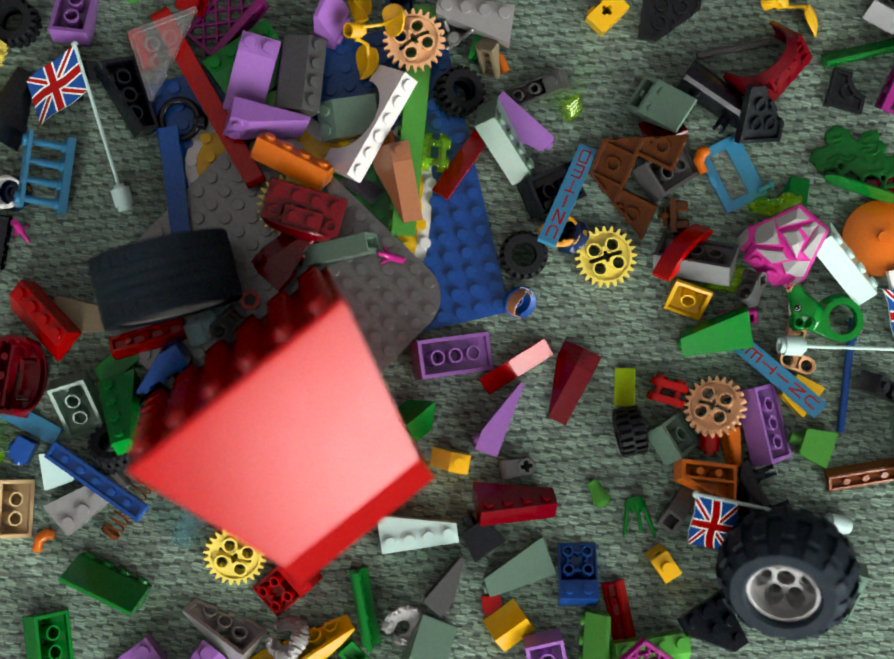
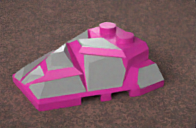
[736,203,830,288]

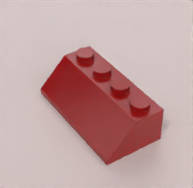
[9,280,82,361]

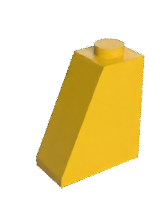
[429,446,471,475]

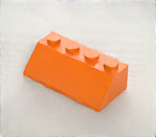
[250,132,334,191]

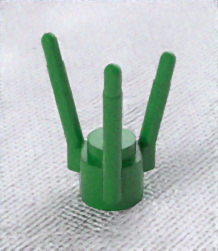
[623,496,657,538]

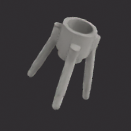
[443,19,474,51]

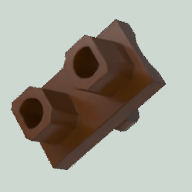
[657,198,689,234]

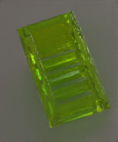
[560,93,583,123]

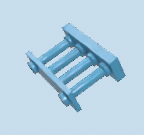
[13,130,77,215]

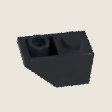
[856,370,894,403]

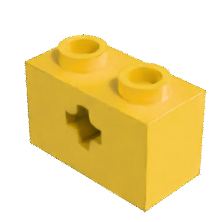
[585,0,630,37]

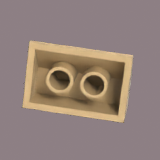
[0,478,35,539]

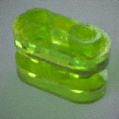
[421,132,451,173]

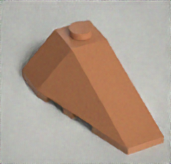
[373,140,423,223]

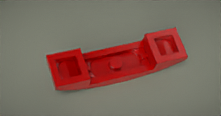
[652,223,713,282]

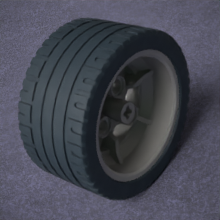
[87,228,243,331]

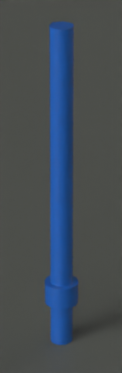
[836,318,857,433]

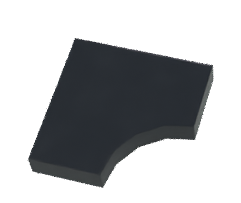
[823,68,866,115]

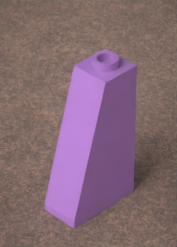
[498,91,555,151]

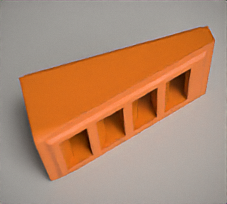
[720,426,741,467]

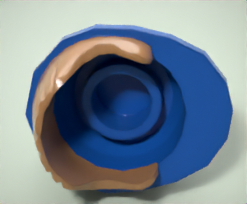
[503,286,536,318]

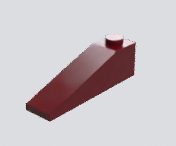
[251,222,323,292]
[548,340,601,425]

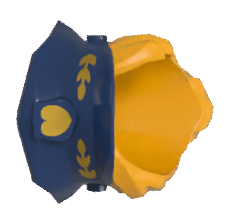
[538,216,589,254]

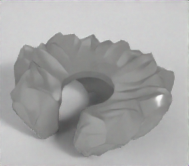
[381,604,422,646]
[266,615,310,659]

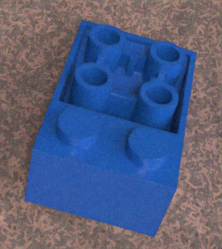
[136,337,191,394]
[558,543,599,606]

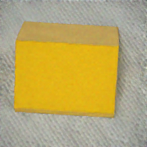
[663,279,713,321]
[482,598,536,652]

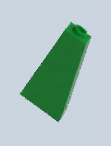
[677,305,753,356]

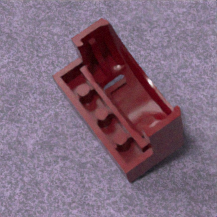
[723,20,813,102]
[259,177,348,242]
[0,334,48,419]

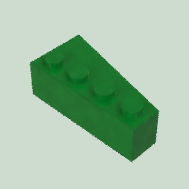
[97,369,141,456]

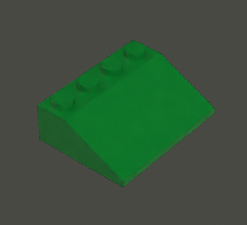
[202,19,282,96]
[58,551,152,616]

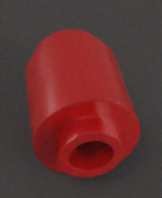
[700,432,720,455]

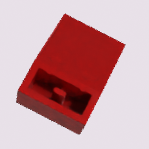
[253,565,323,617]

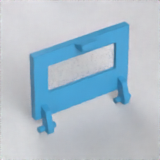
[704,133,775,214]

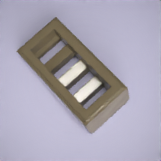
[475,37,500,79]

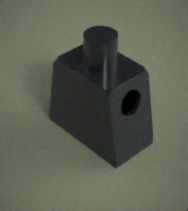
[462,512,505,562]

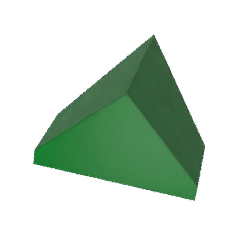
[396,400,436,441]

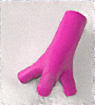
[10,219,30,243]
[377,246,406,264]

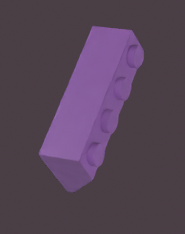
[739,383,792,467]

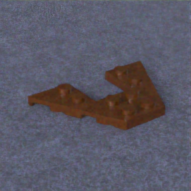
[589,134,690,240]

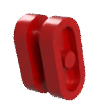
[646,373,689,409]

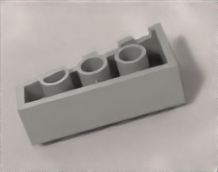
[435,0,515,49]
[43,472,132,536]

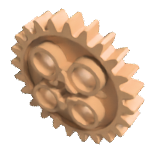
[383,8,446,73]
[683,376,747,438]

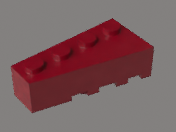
[472,482,557,526]

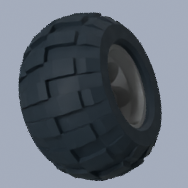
[715,506,860,640]

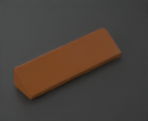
[824,458,894,492]

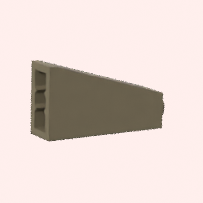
[55,296,126,334]

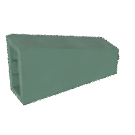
[301,232,381,267]
[481,536,556,598]

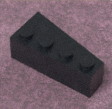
[93,55,159,138]

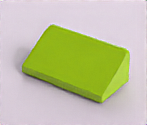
[614,368,635,407]

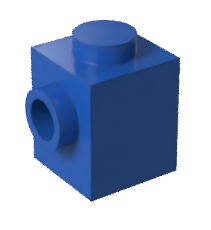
[7,434,40,466]

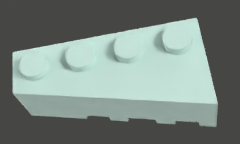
[817,222,878,306]
[378,515,459,554]

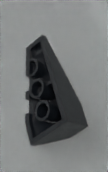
[0,66,33,151]

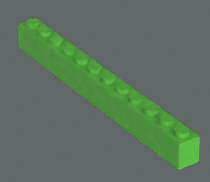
[388,4,436,238]

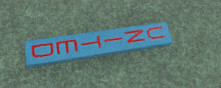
[537,143,597,248]
[733,342,827,419]

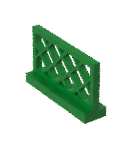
[349,566,382,653]

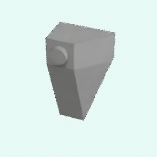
[182,598,267,659]

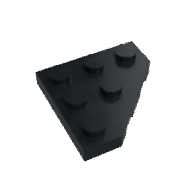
[637,0,702,43]
[734,84,784,144]
[677,591,749,652]

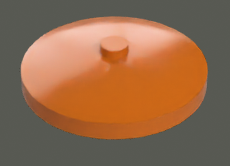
[841,200,894,277]

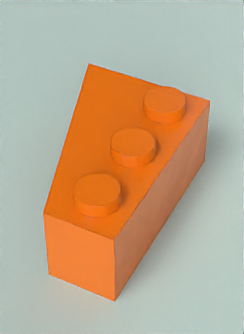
[673,459,738,500]

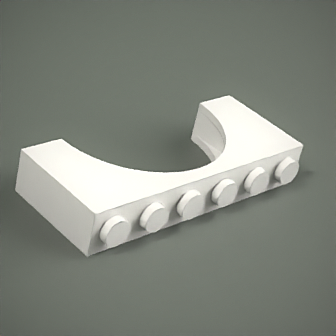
[325,64,417,183]

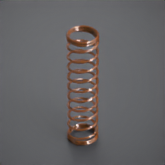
[101,478,152,540]

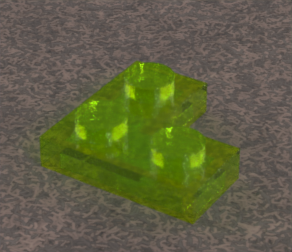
[748,191,803,216]

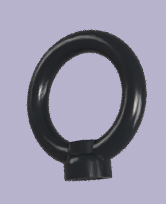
[157,97,208,143]

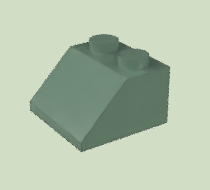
[647,410,700,466]

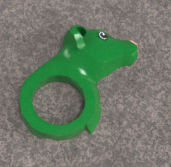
[786,283,863,342]

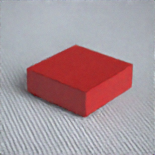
[481,594,502,616]

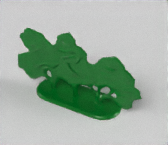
[809,125,894,203]

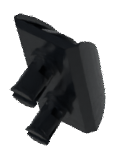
[676,60,743,134]
[739,457,792,518]

